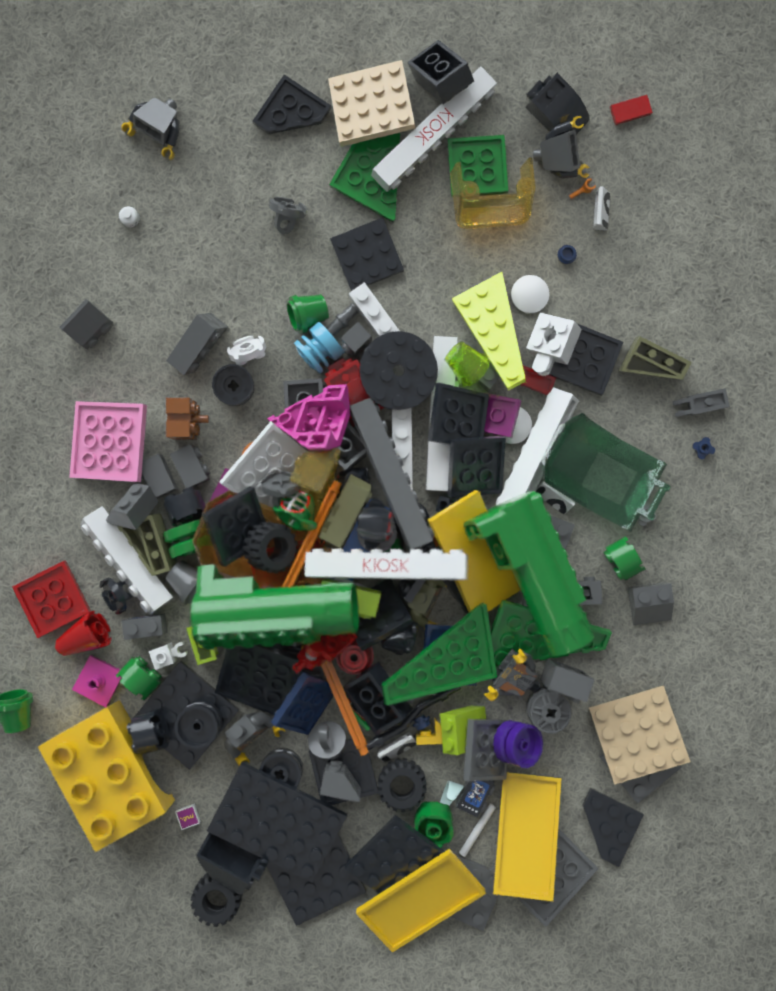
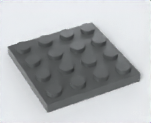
[489,828,599,927]

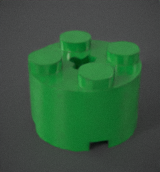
[603,536,646,581]
[116,656,162,700]
[414,801,454,848]

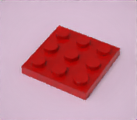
[12,560,91,638]

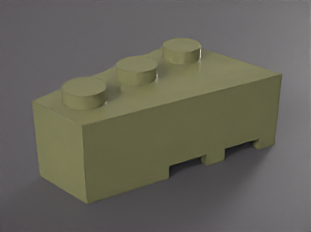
[618,336,692,380]
[319,475,373,548]
[117,514,177,576]

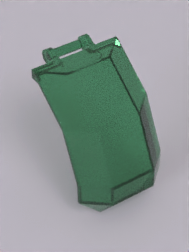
[541,413,671,532]

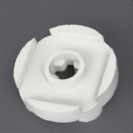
[227,336,266,366]

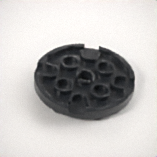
[359,331,438,410]

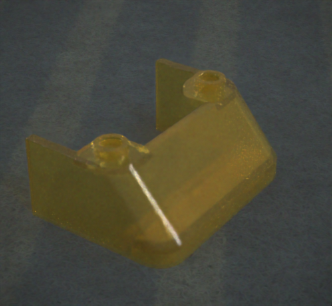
[450,158,536,229]
[282,448,342,533]

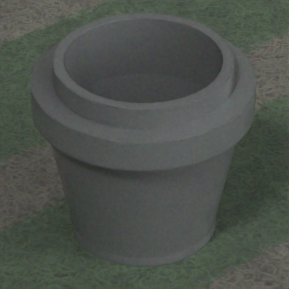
[166,560,198,605]

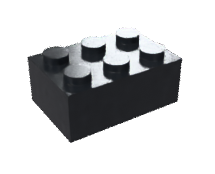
[407,40,475,104]
[343,662,412,736]

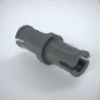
[326,303,359,337]

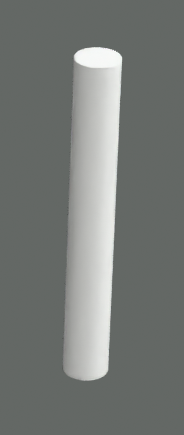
[459,803,496,857]

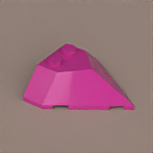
[267,384,350,450]

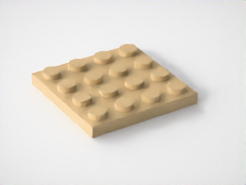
[328,60,416,147]
[589,685,690,784]

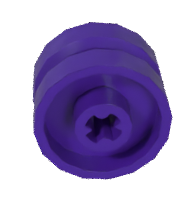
[493,720,543,768]

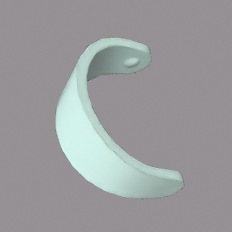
[440,781,464,806]

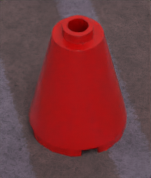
[55,611,112,656]

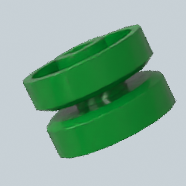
[162,519,212,559]

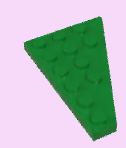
[329,132,400,223]
[491,599,612,667]
[381,603,497,705]

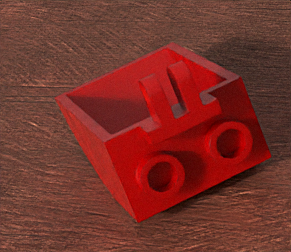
[323,357,384,427]

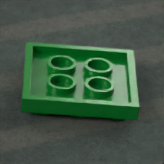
[447,135,508,197]

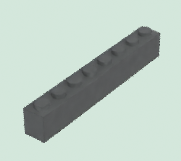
[350,398,434,553]

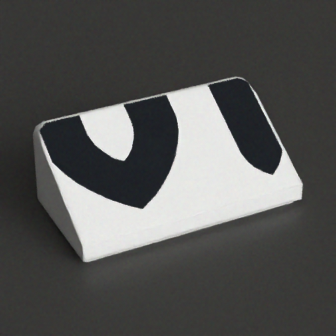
[593,186,610,230]
[535,481,575,514]
[378,732,416,763]

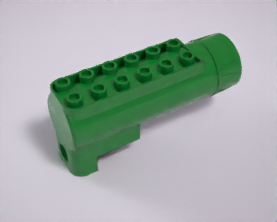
[463,491,595,656]
[190,565,359,650]

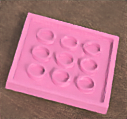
[70,401,147,482]

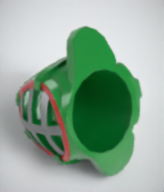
[273,491,318,531]

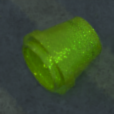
[444,341,490,387]

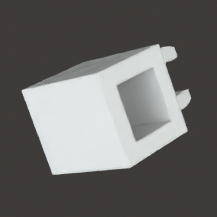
[149,642,188,670]

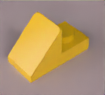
[416,717,442,745]

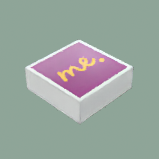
[175,803,201,830]

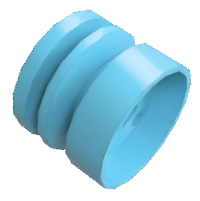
[294,322,345,374]

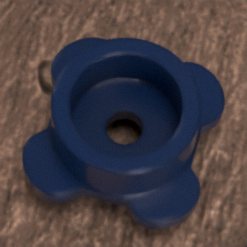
[692,437,715,459]
[412,714,431,731]

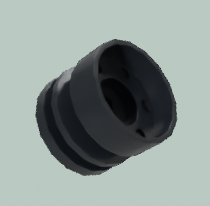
[212,364,255,407]

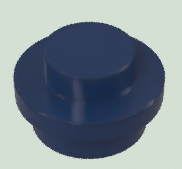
[557,245,577,264]

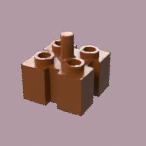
[166,398,209,440]

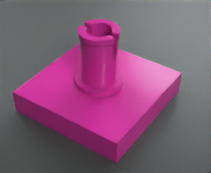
[72,655,122,707]

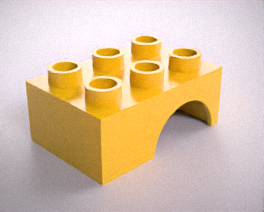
[38,700,175,852]

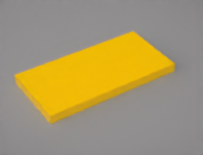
[428,490,520,612]
[493,772,561,901]
[356,849,486,953]

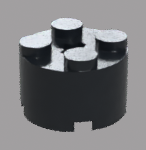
[164,487,208,527]
[127,710,169,755]

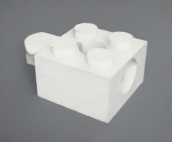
[526,313,582,376]

